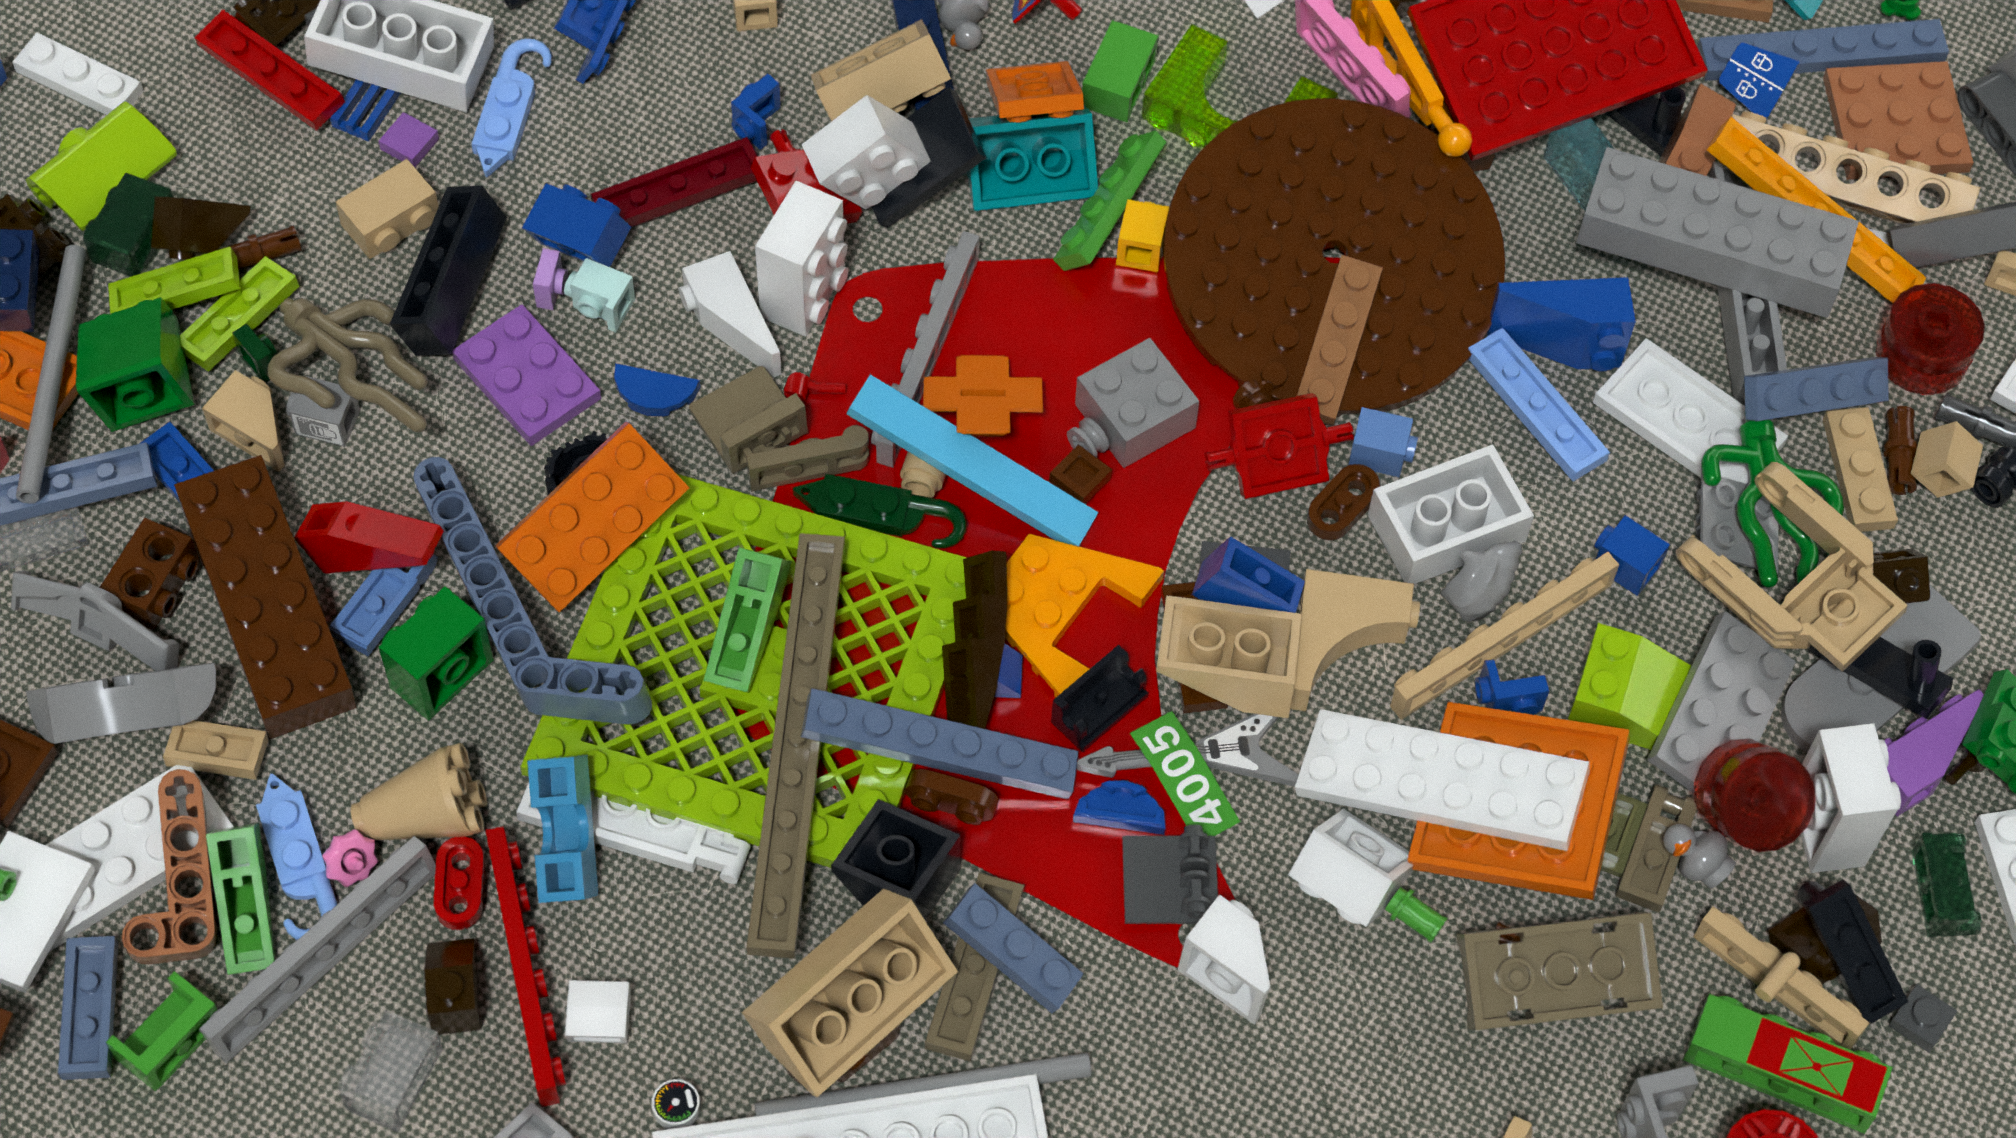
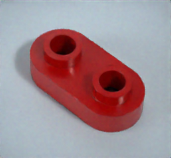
[433,836,485,930]

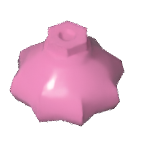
[322,829,379,888]

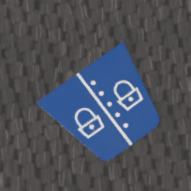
[1719,43,1800,118]

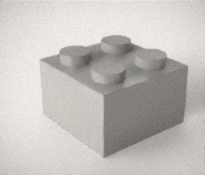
[1075,338,1199,468]

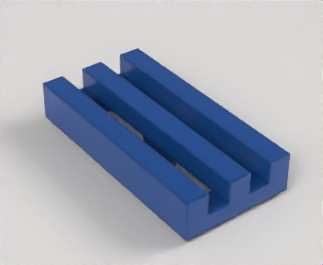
[330,80,401,142]

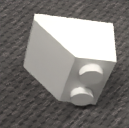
[1288,808,1413,927]
[1177,895,1270,1025]

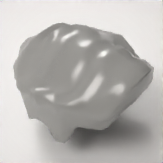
[1440,540,1522,622]

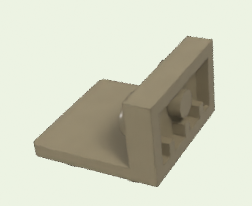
[689,366,808,474]

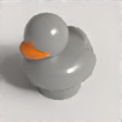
[938,0,989,50]
[1663,824,1736,889]

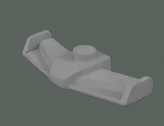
[11,570,180,671]

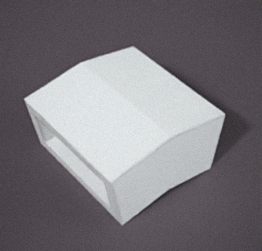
[565,980,631,1043]

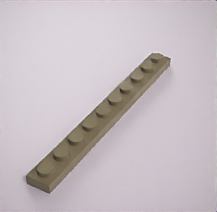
[746,533,845,959]

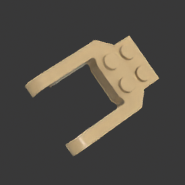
[1676,462,1908,672]

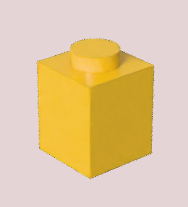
[1116,199,1169,272]

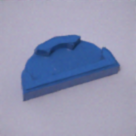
[614,363,701,416]
[1073,780,1165,835]

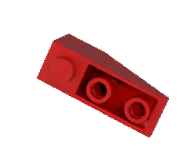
[294,501,444,573]

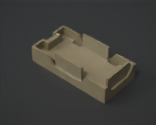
[1456,912,1663,1030]

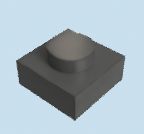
[1889,984,1958,1053]

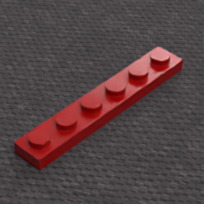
[485,826,566,1107]

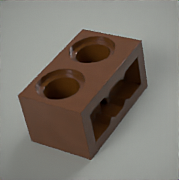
[99,517,200,631]

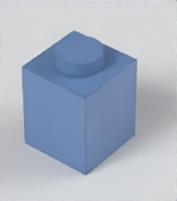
[1348,407,1418,477]

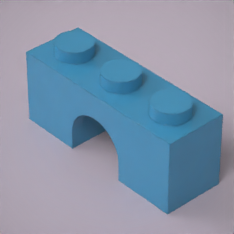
[527,755,599,903]

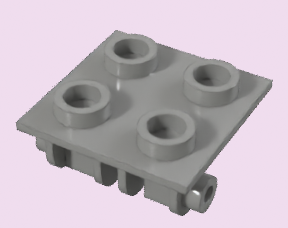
[1696,473,1778,574]

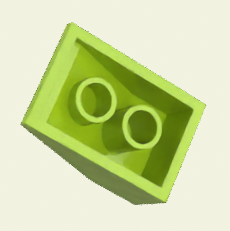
[1568,623,1691,750]

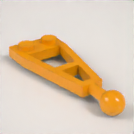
[1351,0,1472,157]

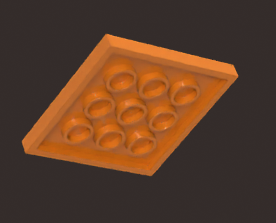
[1407,702,1630,900]

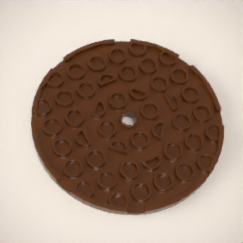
[1163,98,1505,417]

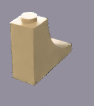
[1290,569,1420,711]

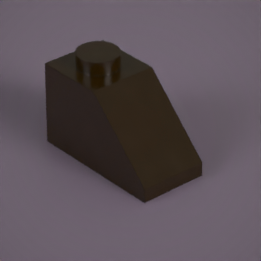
[151,196,251,260]
[424,938,481,1035]

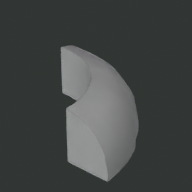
[26,663,216,744]

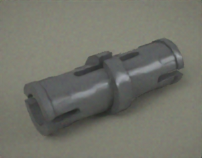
[1935,393,2016,450]

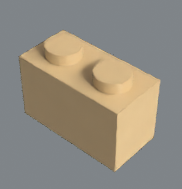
[336,159,439,259]

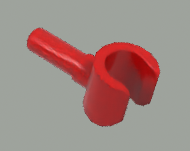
[784,372,846,404]

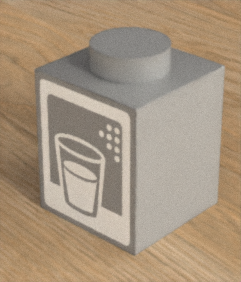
[286,376,360,447]

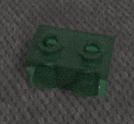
[83,173,174,277]

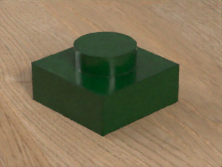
[232,323,277,383]

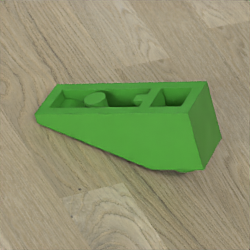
[703,548,792,693]
[206,823,275,975]

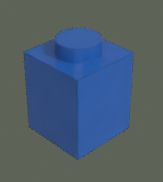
[1594,515,1670,596]

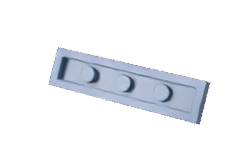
[1468,328,1610,481]

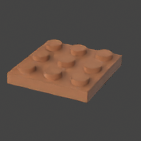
[1823,61,1974,180]

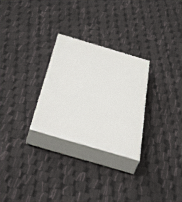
[0,831,95,993]

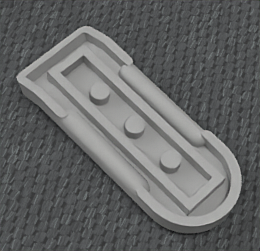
[1781,585,1982,753]

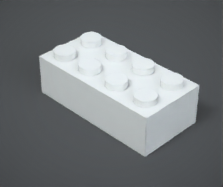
[304,0,494,112]

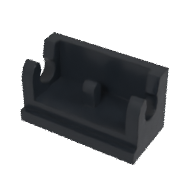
[1051,645,1148,753]

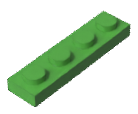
[1053,130,1166,271]

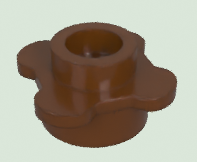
[1233,380,1275,409]

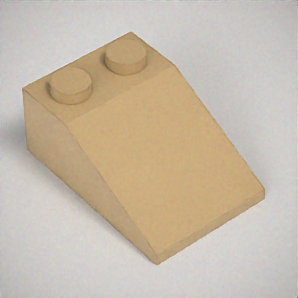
[1156,595,1302,718]

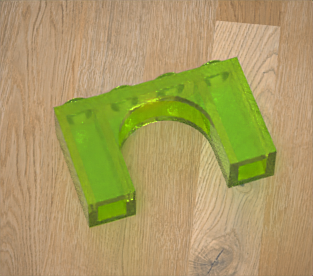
[1141,24,1338,148]

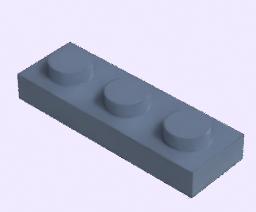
[943,883,1084,1013]
[58,936,118,1080]

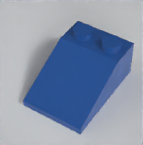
[1487,277,1636,371]

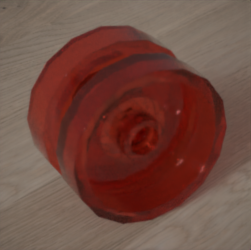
[1875,283,1985,395]
[1694,738,1815,852]

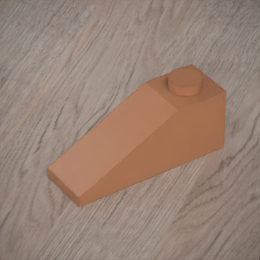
[1658,83,1736,176]

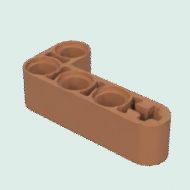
[122,769,217,965]

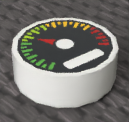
[652,1079,700,1129]

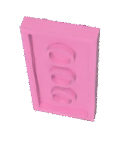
[1295,0,1411,118]

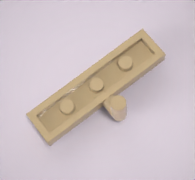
[1693,906,1869,1050]

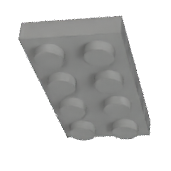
[1647,611,1796,811]

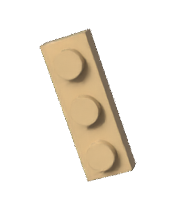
[1823,407,1898,532]

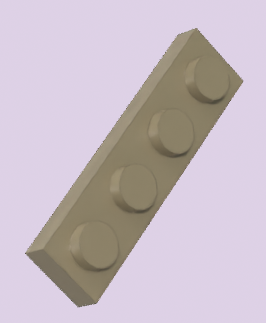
[925,873,1024,1062]

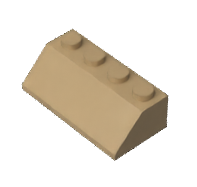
[742,889,958,1097]

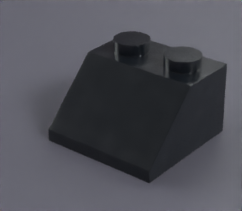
[831,799,960,920]

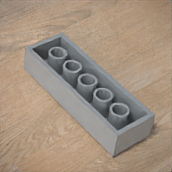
[1576,147,1859,318]

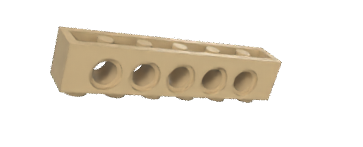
[1717,111,1981,224]

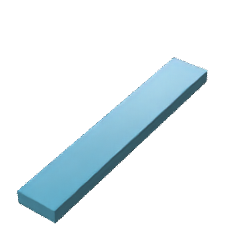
[846,374,1098,546]

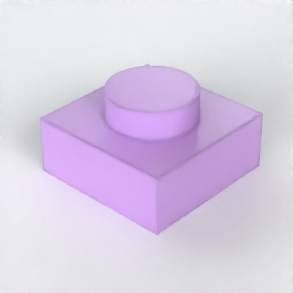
[533,248,568,310]

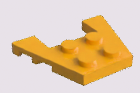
[1005,534,1164,697]

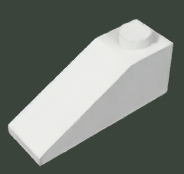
[678,251,781,378]

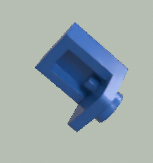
[731,74,781,150]
[1475,659,1549,715]

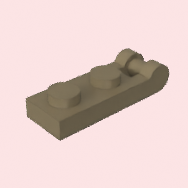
[746,425,869,491]
[1615,784,1700,913]

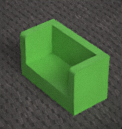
[1082,20,1159,122]
[105,971,218,1092]

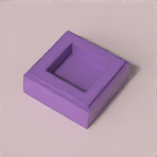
[378,112,439,167]

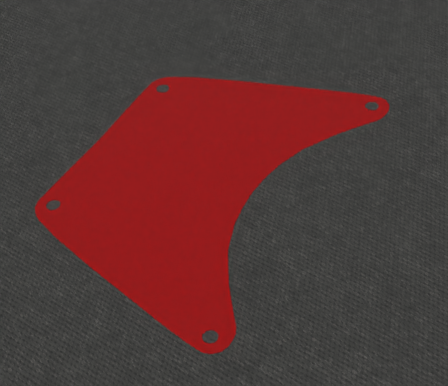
[719,257,1340,968]

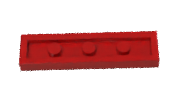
[194,10,345,131]

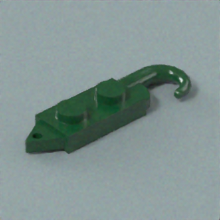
[793,474,967,548]

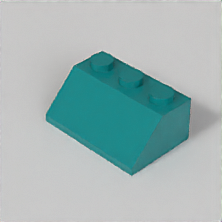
[967,105,1098,211]

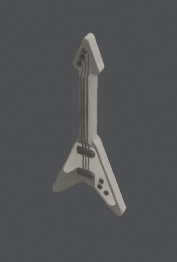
[1076,714,1299,786]

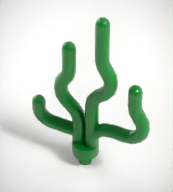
[1701,411,1844,588]

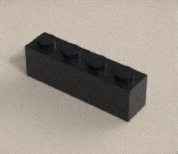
[389,185,507,356]

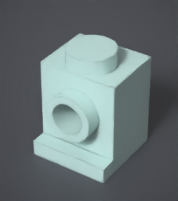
[564,258,635,332]

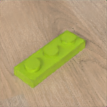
[108,246,240,314]
[179,256,300,372]

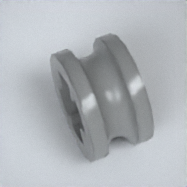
[1067,417,1110,458]

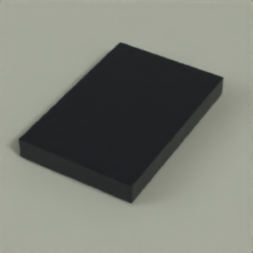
[872,88,986,228]

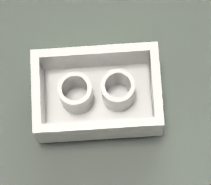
[755,181,848,337]
[1368,444,1534,584]
[1789,723,1901,873]

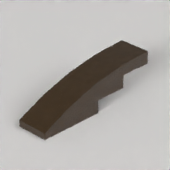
[942,550,1007,729]

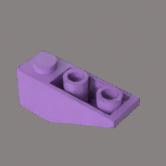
[1884,689,1984,817]

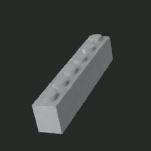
[1709,162,1787,406]

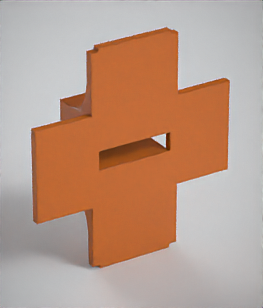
[923,355,1043,436]

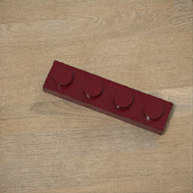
[590,137,757,227]

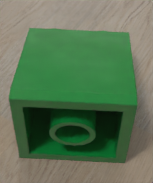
[76,297,195,432]

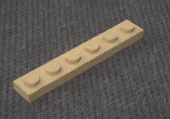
[1390,552,1619,720]

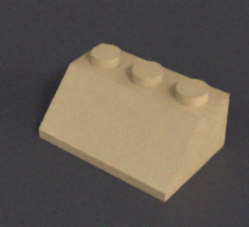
[811,19,951,122]

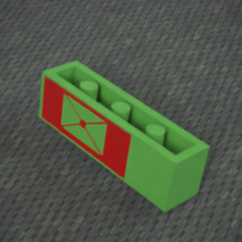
[1683,994,1893,1134]

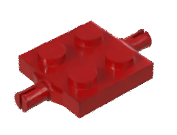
[750,129,862,224]
[1205,393,1354,499]

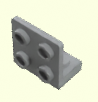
[1617,1065,1699,1138]

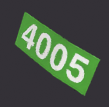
[1130,711,1240,836]

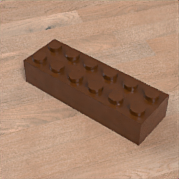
[174,455,357,740]

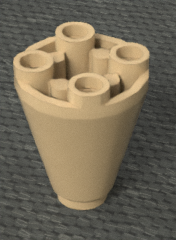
[351,743,487,840]

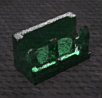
[1911,832,1982,937]

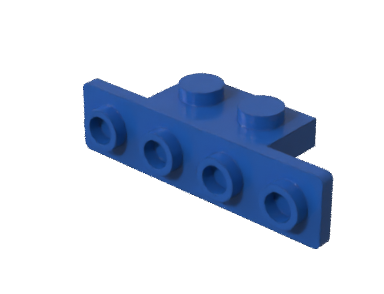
[554,0,636,84]

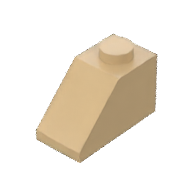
[202,370,285,472]

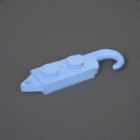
[472,38,552,177]
[256,773,337,940]

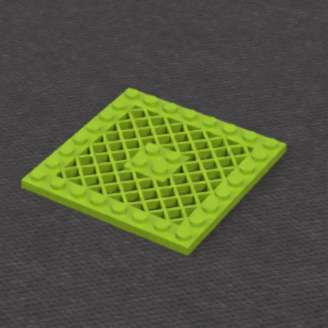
[520,474,966,868]

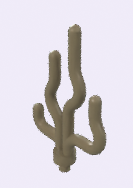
[267,298,428,433]

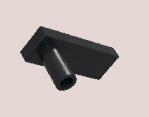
[1605,87,1686,157]
[1809,637,1953,719]
[1797,879,1909,1026]

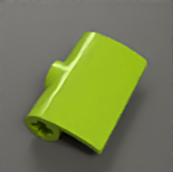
[26,101,177,231]

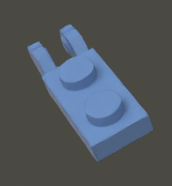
[329,554,438,656]

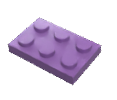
[452,304,601,446]

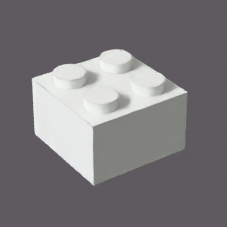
[802,95,931,210]

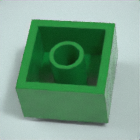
[378,586,494,721]

